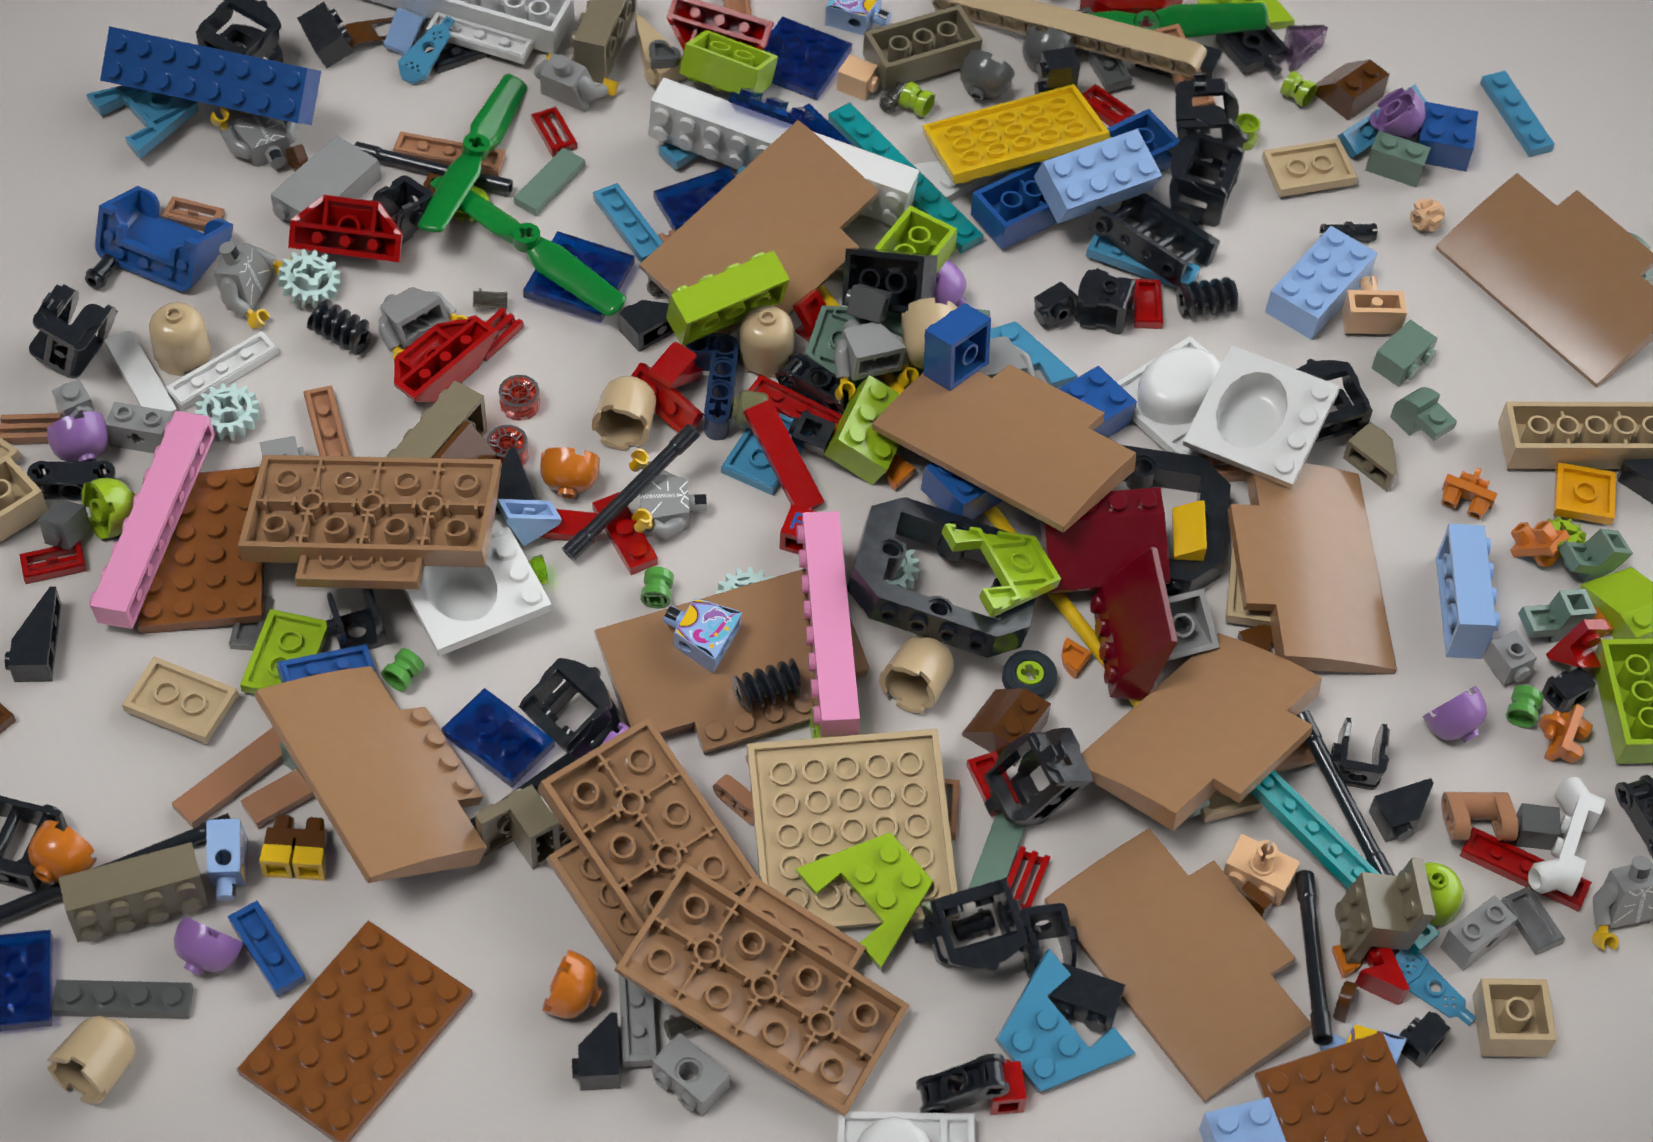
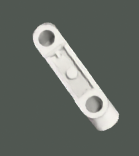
[1528,777,1605,896]

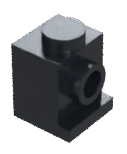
[1034,281,1080,329]
[789,410,836,458]
[1541,667,1596,713]
[1399,1011,1451,1068]

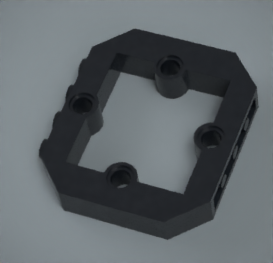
[1042,445,1231,597]
[847,497,1036,658]

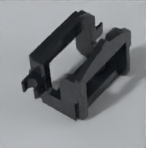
[195,0,284,63]
[1176,73,1248,159]
[1169,131,1245,227]
[29,284,118,378]
[1296,359,1373,443]
[518,658,622,761]
[984,728,1093,825]
[911,878,1028,971]

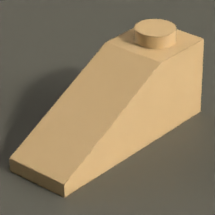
[635,14,687,88]

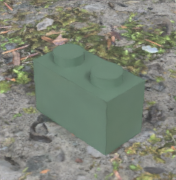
[1365,131,1431,187]
[1372,319,1438,387]

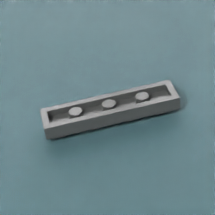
[1076,6,1132,92]
[51,980,193,1019]

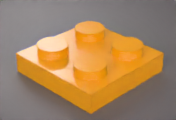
[1553,462,1616,525]

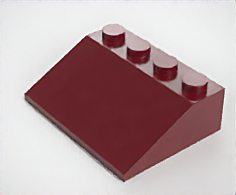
[1039,487,1170,594]
[1090,547,1178,701]

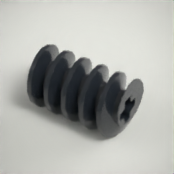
[1176,277,1238,317]
[307,299,371,355]
[732,658,801,713]

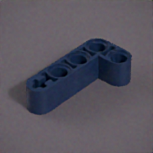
[684,333,739,441]

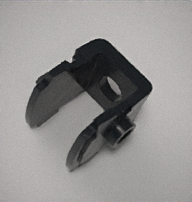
[372,175,432,244]
[1076,268,1136,334]
[326,588,386,650]
[1331,717,1390,790]
[1020,903,1078,979]

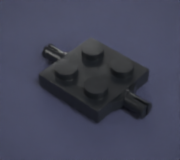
[1215,25,1289,76]

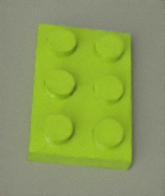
[240,609,329,694]

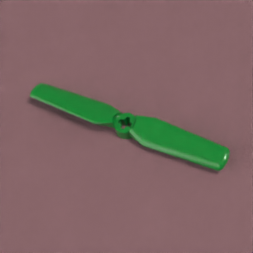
[1087,3,1268,38]
[418,73,528,233]
[430,175,626,316]

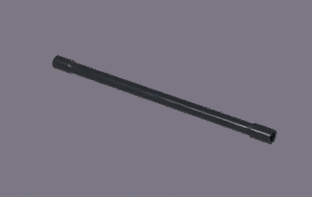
[0,813,231,923]

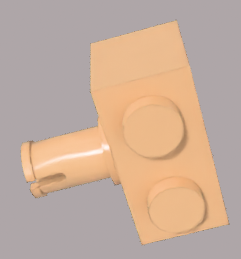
[1341,276,1407,334]
[1223,833,1300,907]

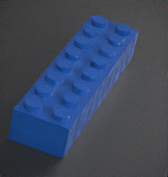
[100,26,321,125]
[971,108,1180,250]
[921,365,1137,519]

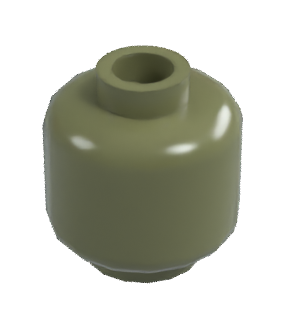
[731,390,769,429]

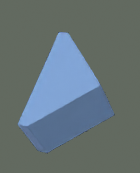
[383,7,427,55]
[496,499,562,546]

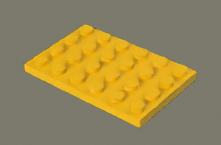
[922,84,1110,185]

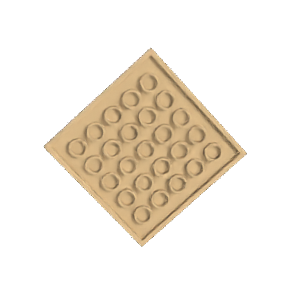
[747,729,960,929]

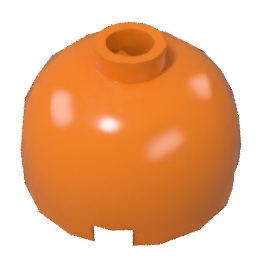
[540,447,600,498]
[28,821,97,884]
[542,949,602,1019]

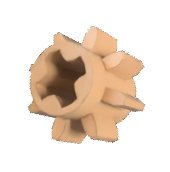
[1410,198,1445,233]

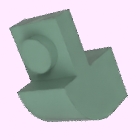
[1390,387,1457,441]
[1558,529,1633,581]
[1518,589,1597,643]

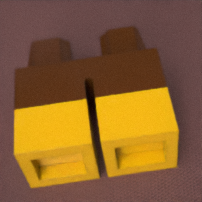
[259,815,329,881]

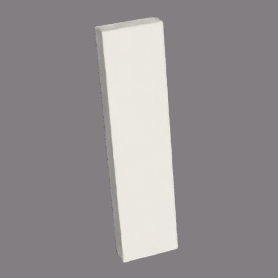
[426,12,534,64]
[104,329,177,416]
[165,331,279,411]

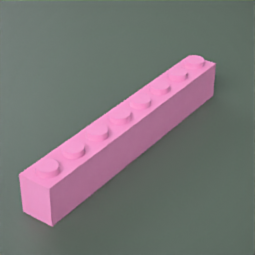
[90,411,215,629]
[796,511,860,737]

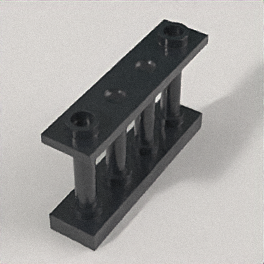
[1089,193,1220,287]
[0,795,68,892]

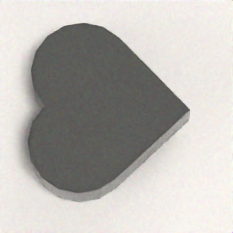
[649,40,681,69]

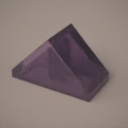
[1283,25,1328,72]

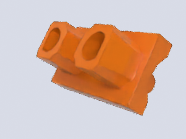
[1441,468,1498,520]
[1510,520,1570,567]
[1539,703,1593,764]

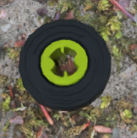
[1002,650,1057,699]

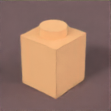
[837,54,880,101]

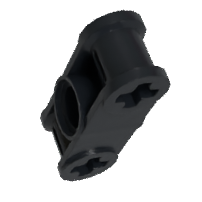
[775,352,857,415]
[27,460,117,500]
[1615,775,1653,858]
[916,1053,1010,1113]

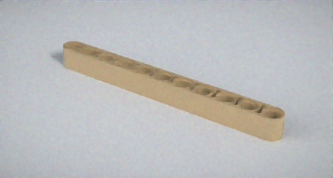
[932,0,1207,77]

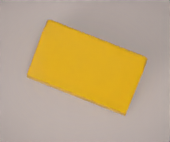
[1172,501,1207,561]

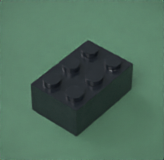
[842,248,938,312]

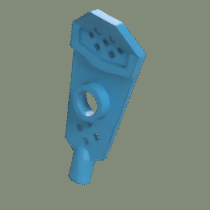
[398,16,455,85]
[1395,950,1476,1026]

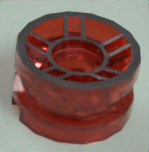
[498,375,540,421]
[487,425,529,465]

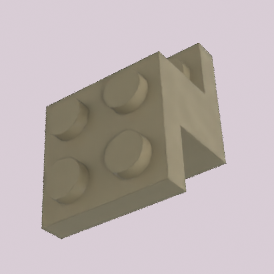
[475,784,572,870]
[1335,858,1436,963]

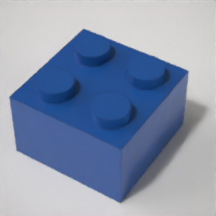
[1416,101,1478,172]
[924,303,991,391]

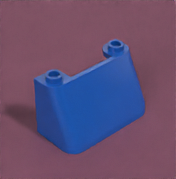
[95,186,233,292]

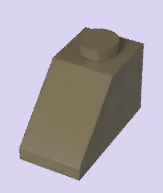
[1343,422,1397,492]

